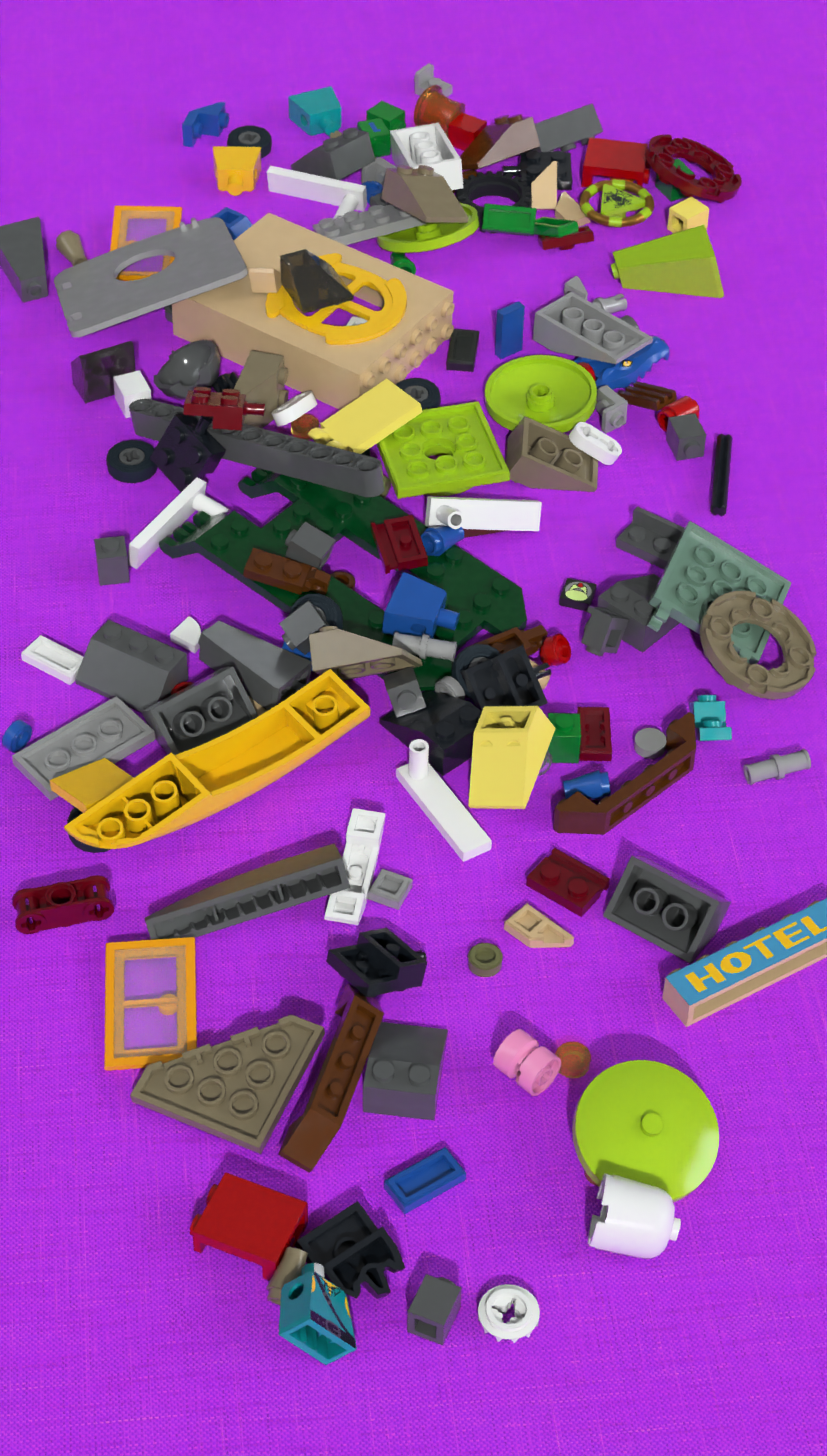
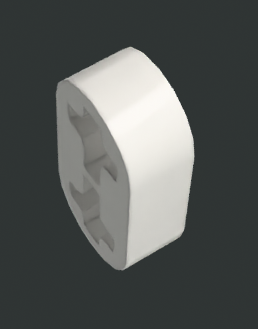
[271,391,318,426]
[569,422,622,465]

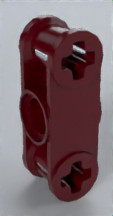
[12,875,114,934]

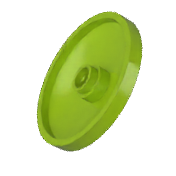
[376,203,479,253]
[485,355,597,433]
[572,1060,719,1202]

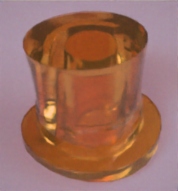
[414,85,465,137]

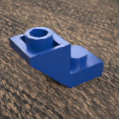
[182,102,229,147]

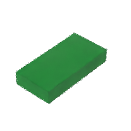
[482,203,536,236]
[534,217,579,238]

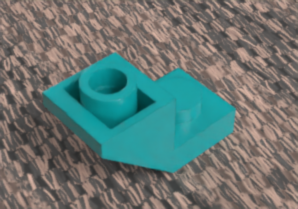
[689,695,732,741]

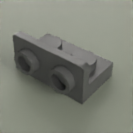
[616,507,684,570]

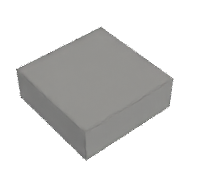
[368,869,413,910]

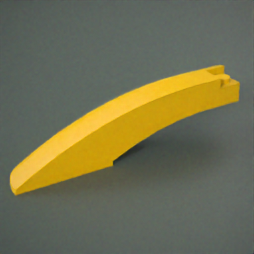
[64,669,370,849]

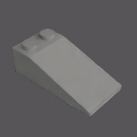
[533,292,653,364]

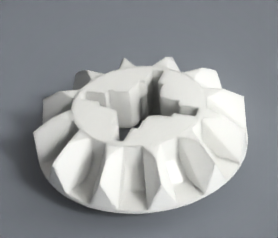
[478,1284,540,1344]

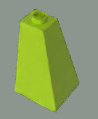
[610,225,725,298]

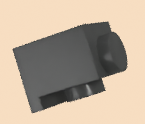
[581,606,629,656]

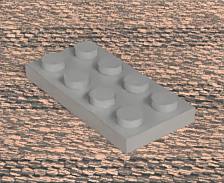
[312,204,425,245]
[12,696,155,801]

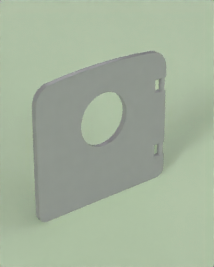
[54,217,248,338]

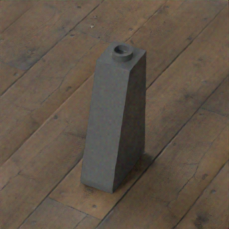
[0,217,48,303]
[198,620,312,710]

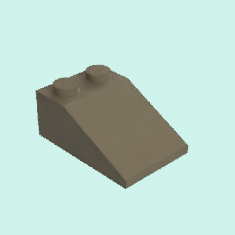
[381,165,469,223]
[234,351,288,428]
[506,416,598,492]
[309,626,423,681]

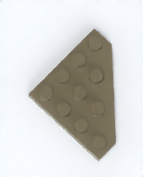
[130,1015,325,1154]

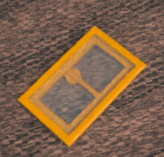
[110,206,182,281]
[104,937,197,1071]

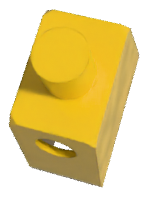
[213,146,261,196]

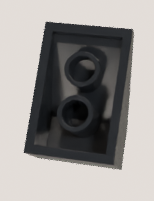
[379,690,482,776]

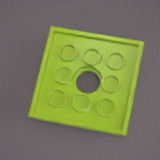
[376,401,510,499]

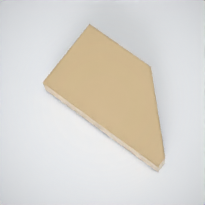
[531,161,557,210]
[555,191,591,227]
[504,903,574,948]

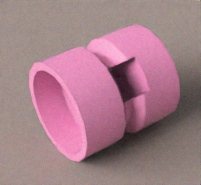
[493,1029,561,1096]

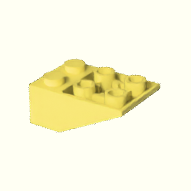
[468,706,556,809]

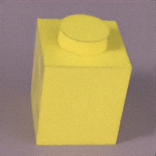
[667,196,710,233]

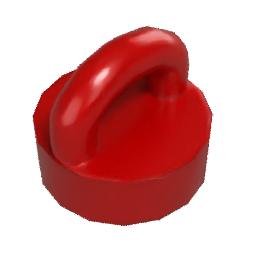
[540,634,571,666]

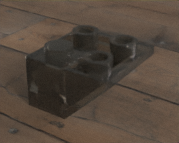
[280,249,354,313]
[71,341,135,403]

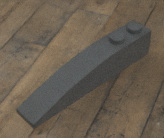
[144,843,350,940]

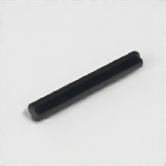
[711,434,732,516]

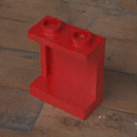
[582,137,651,187]
[190,1172,308,1281]

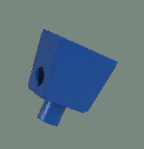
[382,572,460,638]

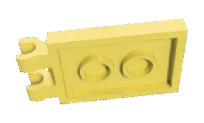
[308,379,423,454]

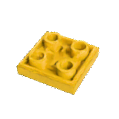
[50,758,134,813]

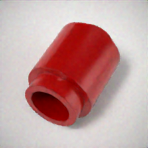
[657,396,700,432]

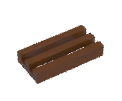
[617,381,677,411]

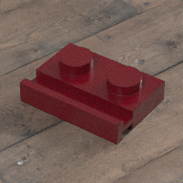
[371,515,428,574]
[526,848,610,917]

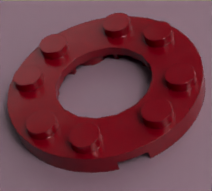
[645,134,742,203]

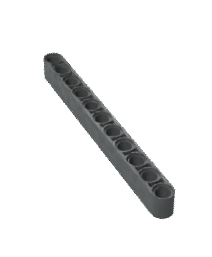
[129,399,385,497]

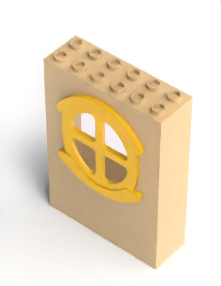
[172,212,455,410]

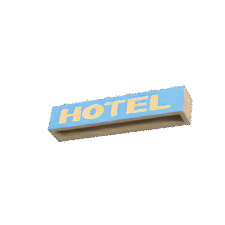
[662,898,827,1027]

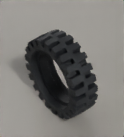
[456,171,532,234]

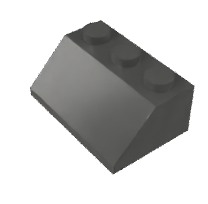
[526,103,603,152]
[75,620,188,713]
[141,666,258,755]
[603,856,731,963]

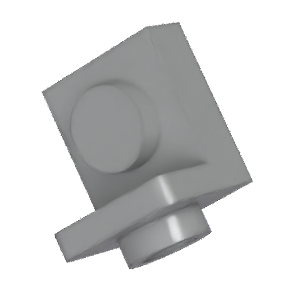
[414,63,453,104]
[361,157,397,185]
[596,385,628,434]

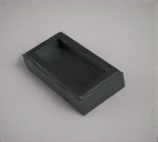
[446,329,479,372]

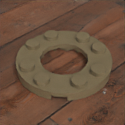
[700,591,817,700]

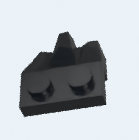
[295,1201,405,1299]

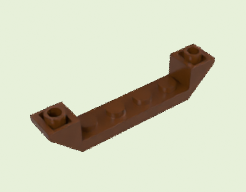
[553,712,696,835]
[278,983,384,1173]

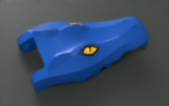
[574,336,670,391]

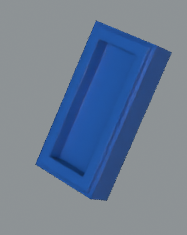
[495,302,525,359]
[384,1147,466,1215]

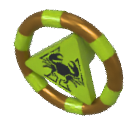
[580,179,654,227]

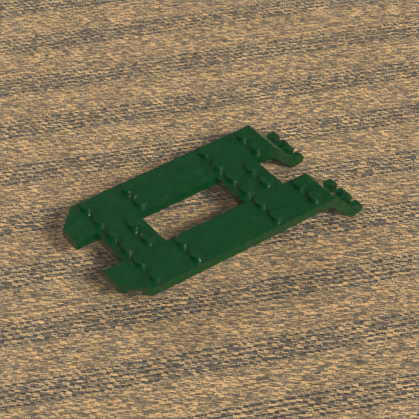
[159,468,527,691]

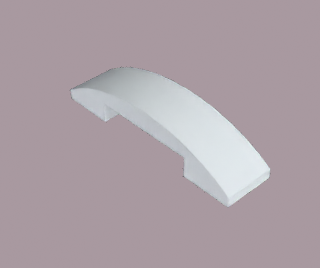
[325,808,385,925]

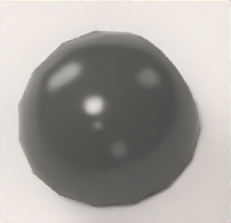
[154,340,220,400]

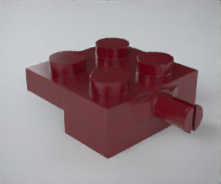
[183,387,265,431]

